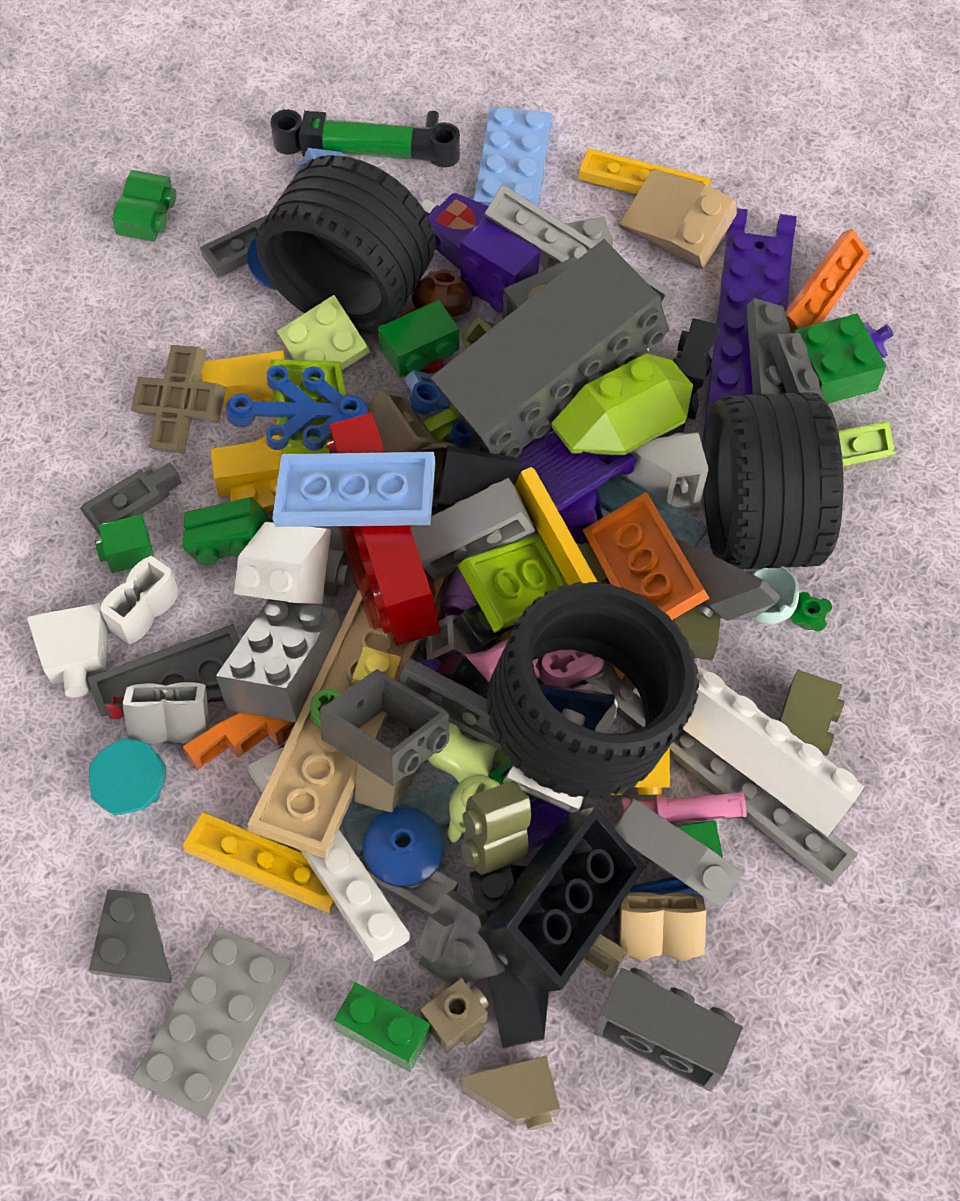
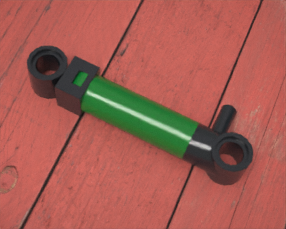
[270,109,460,168]

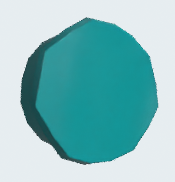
[89,739,166,816]

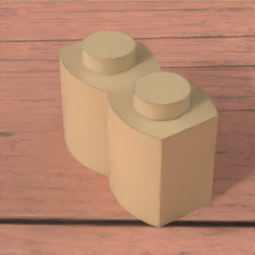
[618,892,706,961]

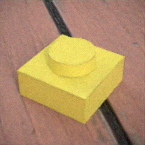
[352,646,401,686]

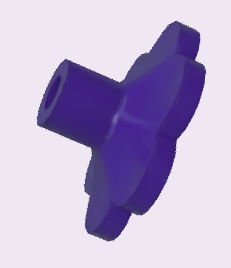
[863,322,894,358]

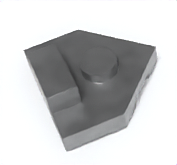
[416,890,505,985]

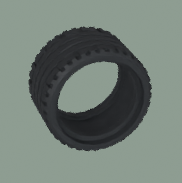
[255,155,436,333]
[703,392,844,570]
[487,582,699,799]

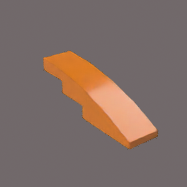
[183,712,296,771]

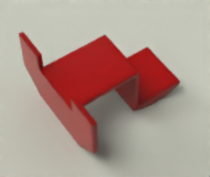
[106,686,127,719]

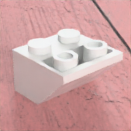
[620,432,708,512]

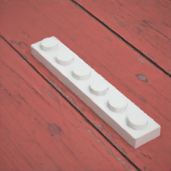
[248,747,410,962]

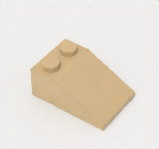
[619,169,737,269]

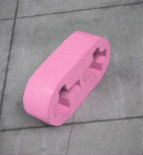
[539,650,605,688]

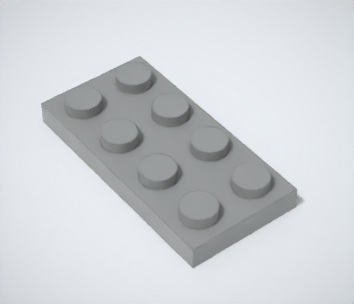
[131,926,293,1121]

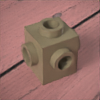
[420,978,489,1053]

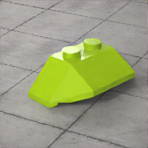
[551,353,693,455]

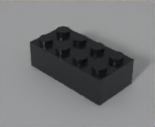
[477,807,646,994]

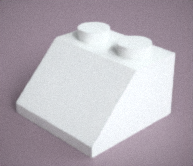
[234,522,331,605]

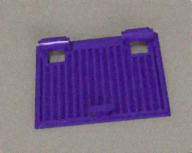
[517,427,637,512]

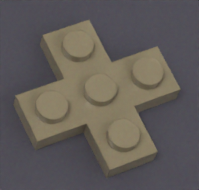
[131,345,226,454]

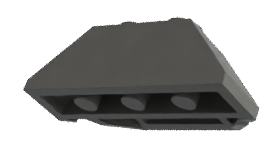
[674,537,781,621]

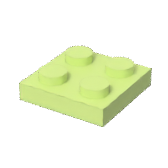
[277,295,371,370]

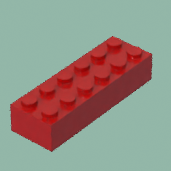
[326,412,441,646]

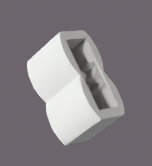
[100,556,179,645]

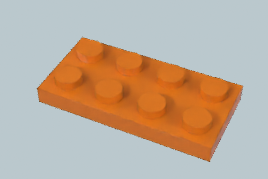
[583,492,709,620]

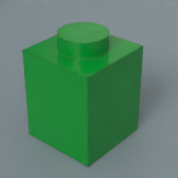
[95,514,154,573]

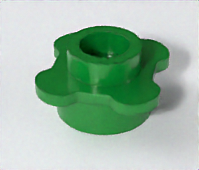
[790,592,832,631]

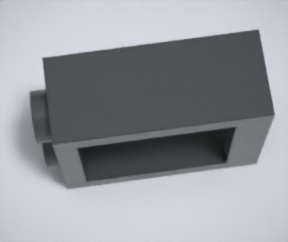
[320,669,450,786]

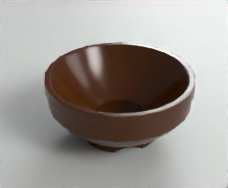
[411,269,473,317]

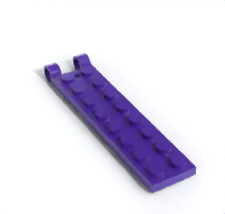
[702,208,797,448]

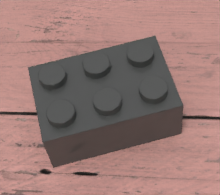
[216,599,341,722]
[594,967,743,1092]

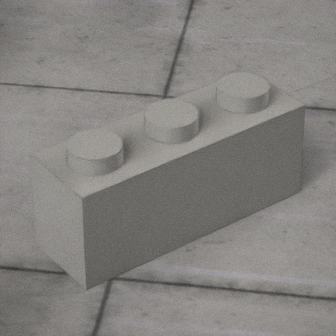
[410,478,535,580]

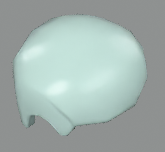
[751,567,799,625]

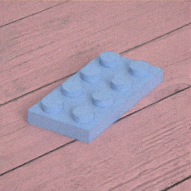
[474,106,552,207]
[272,452,435,527]

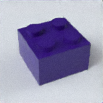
[460,218,540,313]

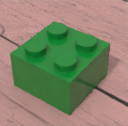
[794,313,887,404]

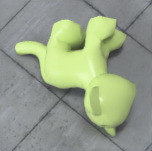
[428,723,509,843]

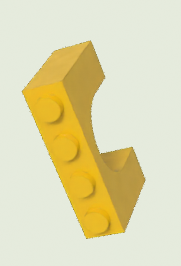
[202,350,285,497]

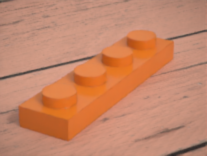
[785,229,871,333]

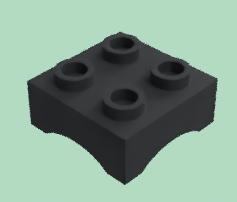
[673,318,720,420]

